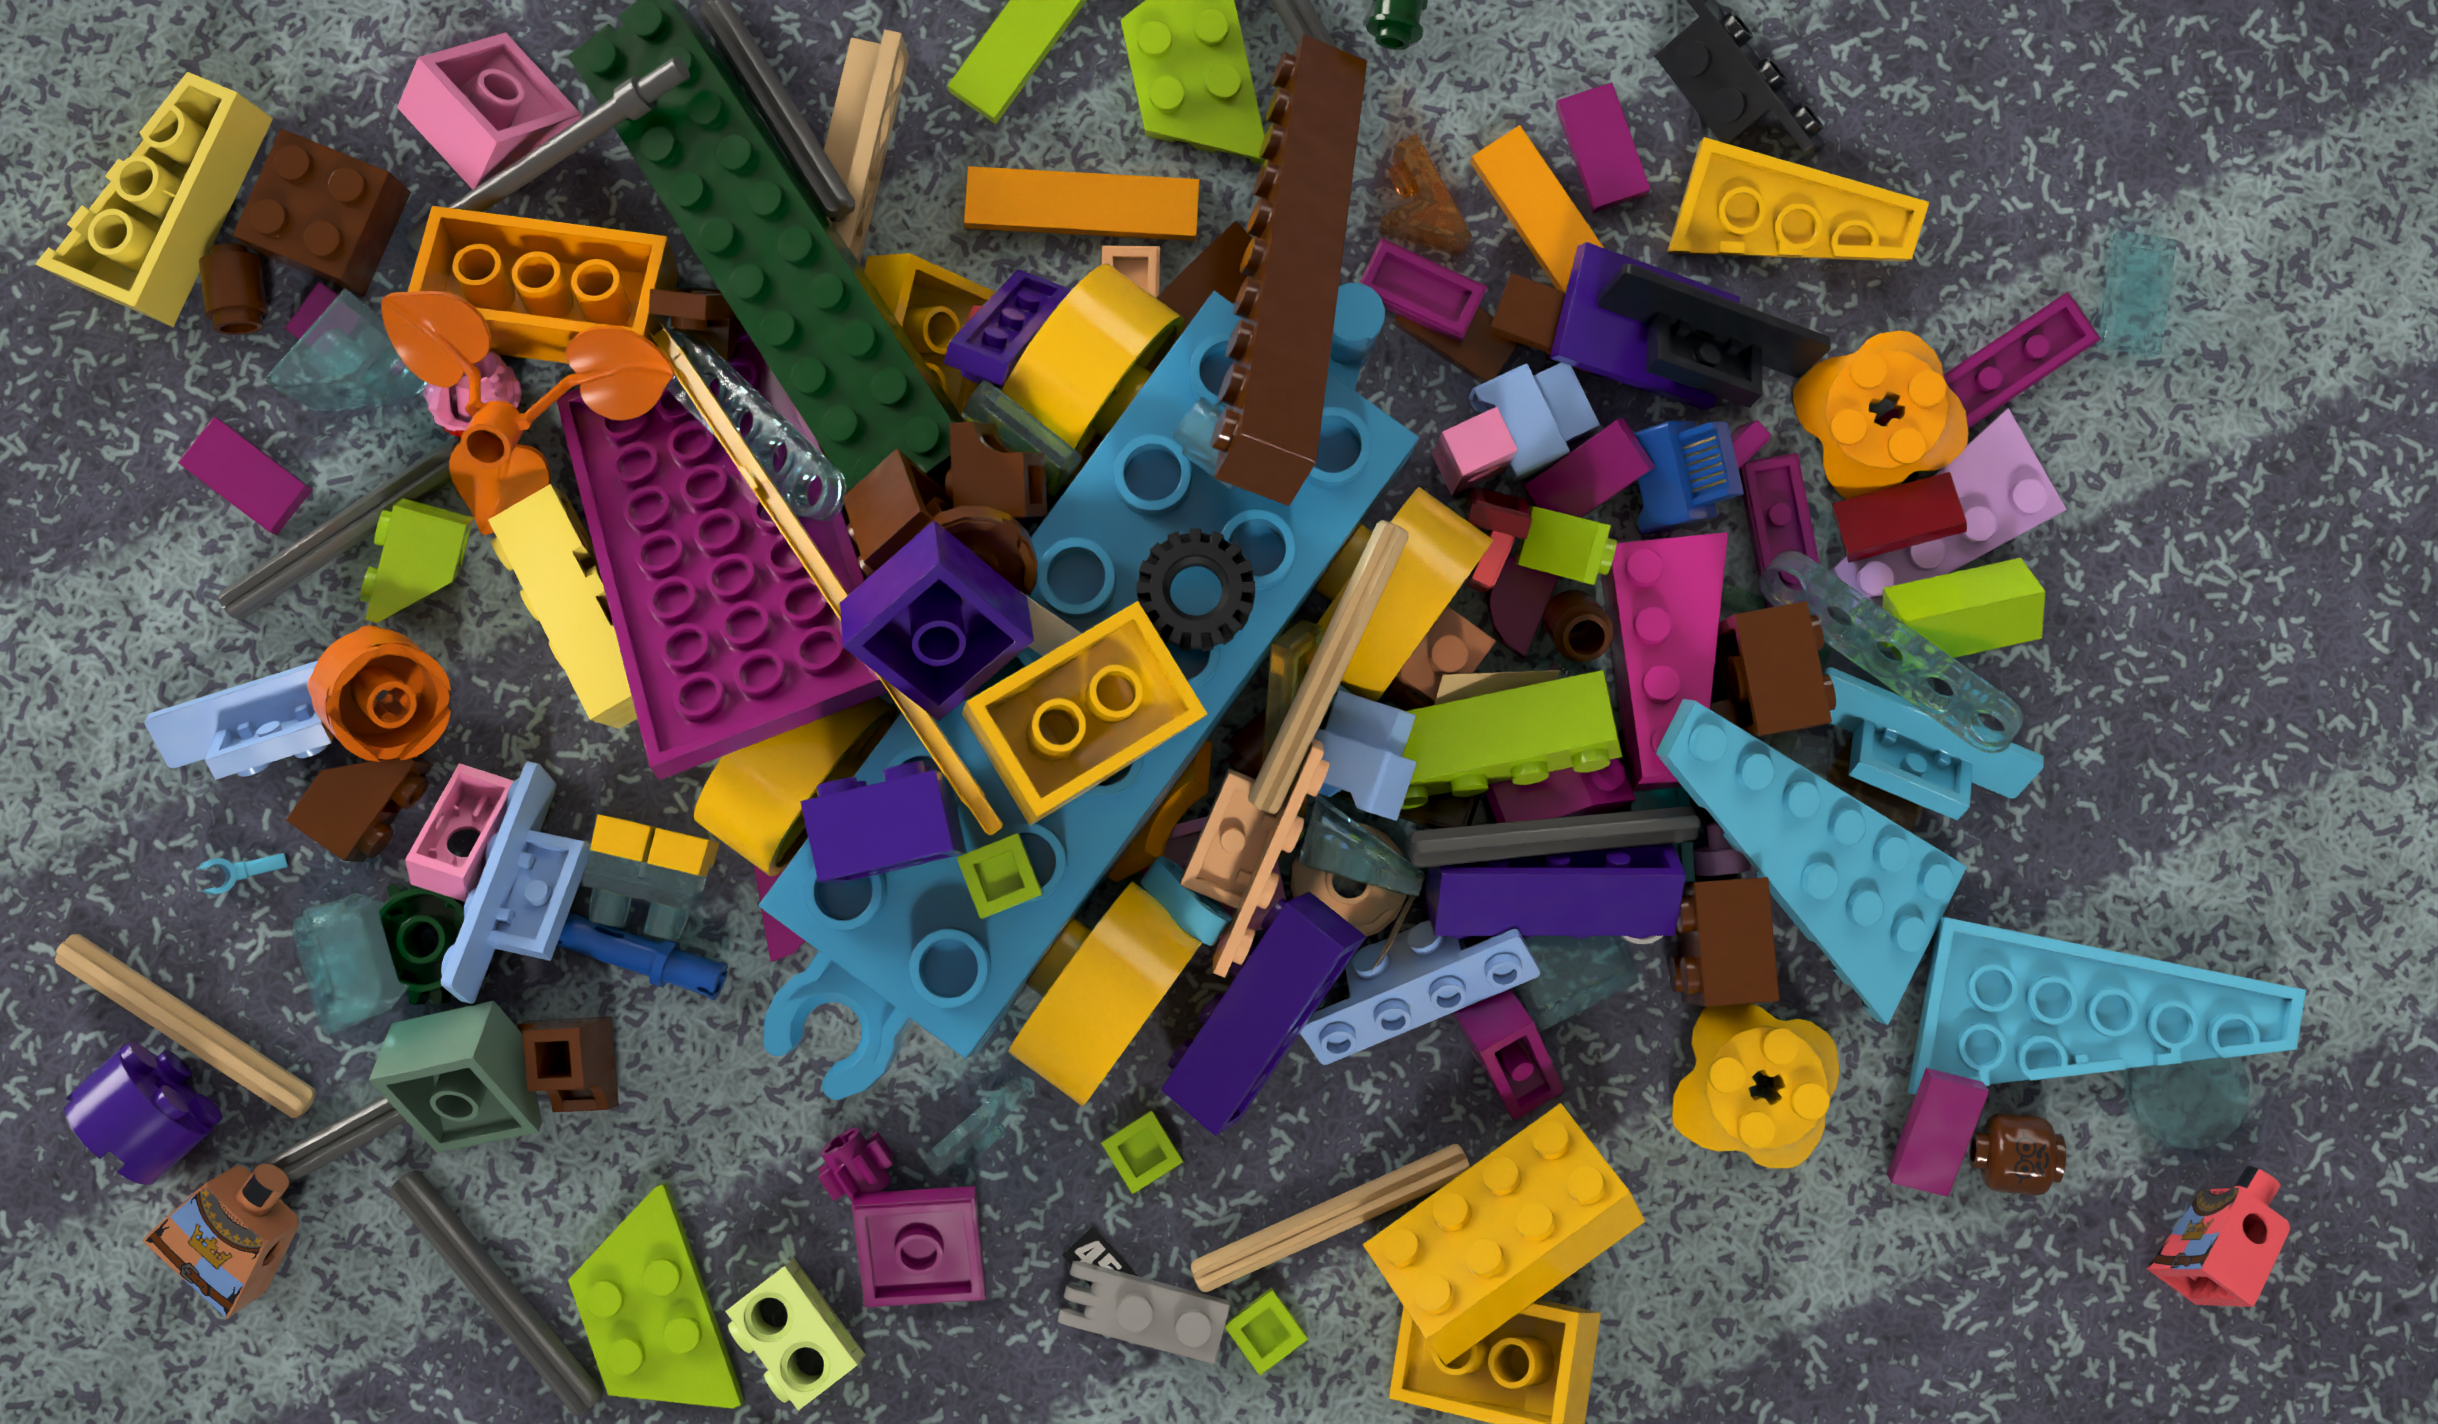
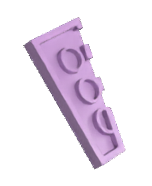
[1829,408,2067,622]

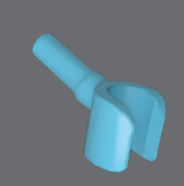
[197,853,288,895]

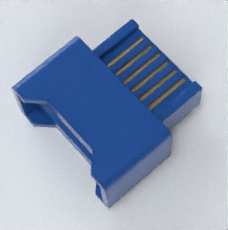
[1633,421,1744,534]

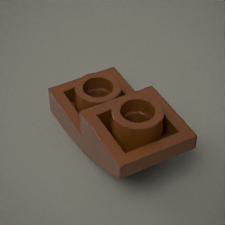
[1156,220,1252,336]
[1490,273,1602,377]

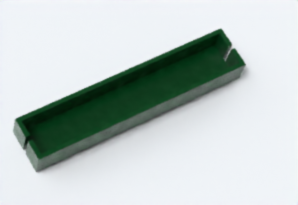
[568,0,965,490]

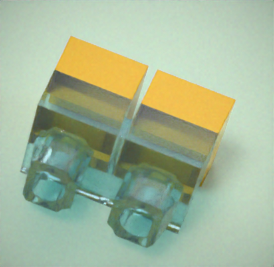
[583,814,720,940]

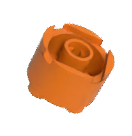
[307,625,451,762]

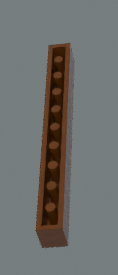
[1210,34,1367,506]

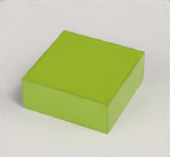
[956,833,1044,919]
[1101,1110,1184,1194]
[1225,1287,1308,1376]

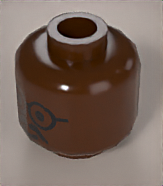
[1969,1113,2066,1196]

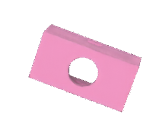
[1432,407,1518,496]
[405,763,514,902]

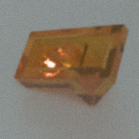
[1378,133,1472,256]

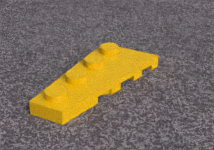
[1667,137,1930,262]

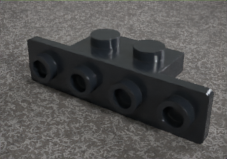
[1654,0,1825,154]
[1597,264,1831,408]

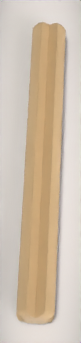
[1248,520,1409,814]
[55,934,316,1119]
[1191,1144,1470,1292]

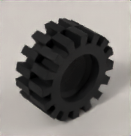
[1137,528,1255,652]

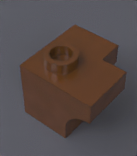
[945,422,1047,518]
[517,1016,619,1112]

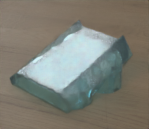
[1296,794,1424,897]
[291,893,410,1035]
[1489,936,1640,1033]

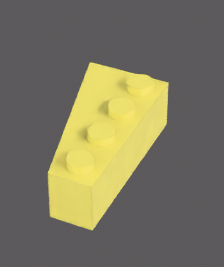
[35,72,273,327]
[488,484,637,729]

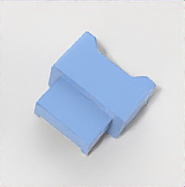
[1469,362,1600,485]
[1314,690,1417,821]

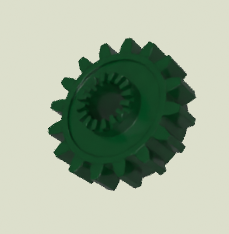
[360,882,499,1005]

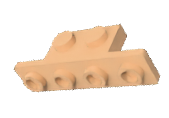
[1180,739,1330,978]

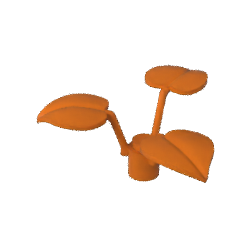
[381,291,674,535]

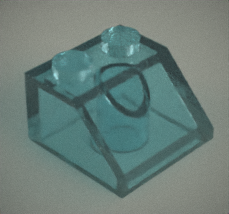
[264,288,427,412]

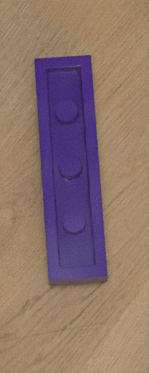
[943,269,1072,386]

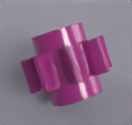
[817,1128,894,1202]

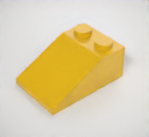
[962,601,1207,826]
[1389,1299,1601,1424]

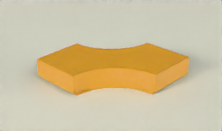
[1108,740,1212,882]

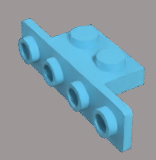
[1822,667,2044,821]

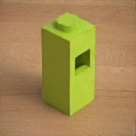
[1875,558,2045,669]

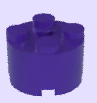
[64,1041,223,1185]

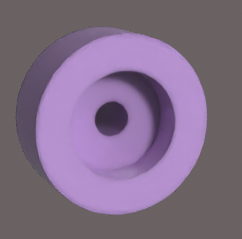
[1693,822,1754,876]

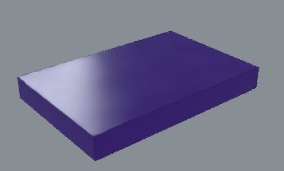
[1550,242,1740,410]

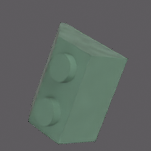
[369,1000,542,1153]

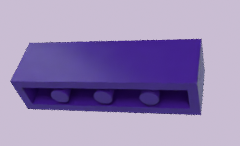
[1425,844,1686,939]
[1160,891,1366,1136]

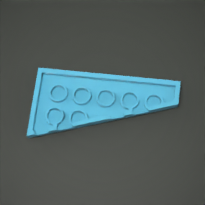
[1655,699,1967,1025]
[1907,917,2306,1094]

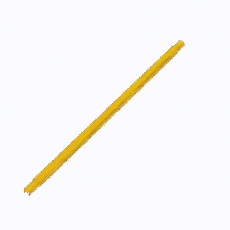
[649,324,1003,836]

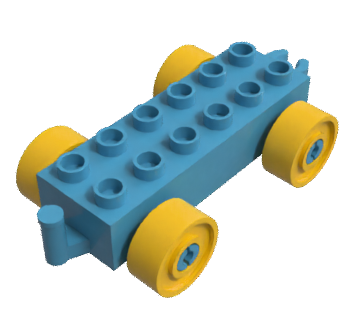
[694,264,1494,1107]

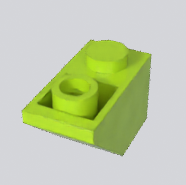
[360,498,474,623]
[1513,506,1617,585]

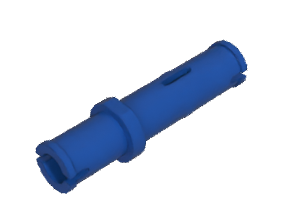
[556,912,728,1000]

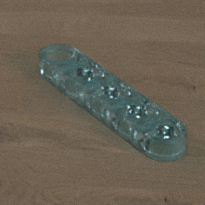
[655,331,847,521]
[1759,551,2023,753]

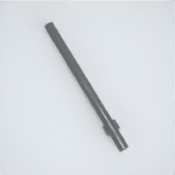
[407,57,690,252]

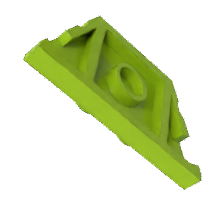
[1121,0,1266,165]
[568,1182,745,1409]

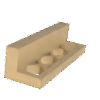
[824,29,910,264]

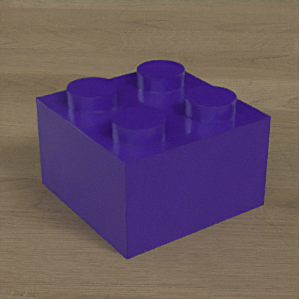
[840,520,1034,721]
[800,761,967,884]

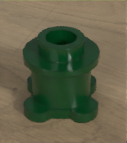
[1366,0,1428,50]

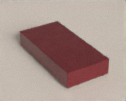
[1832,472,1967,563]
[1465,486,1532,539]

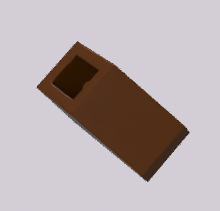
[286,757,433,862]

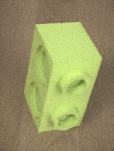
[725,1258,865,1411]

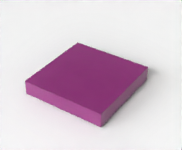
[852,1186,986,1307]

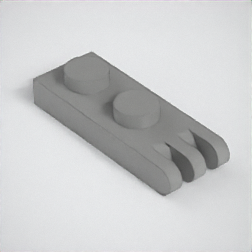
[1057,1261,1230,1364]

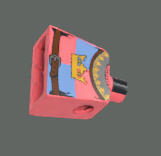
[2147,1166,2291,1307]

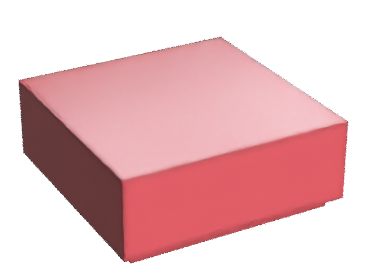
[1465,530,1516,593]

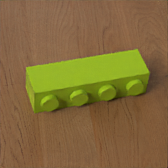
[1401,670,1622,809]

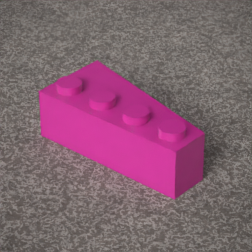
[1601,532,1728,792]

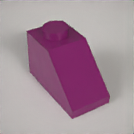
[1485,758,1636,823]
[1453,989,1564,1121]

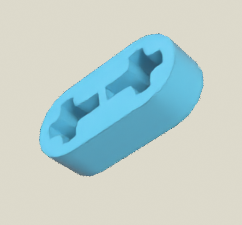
[1141,856,1232,946]

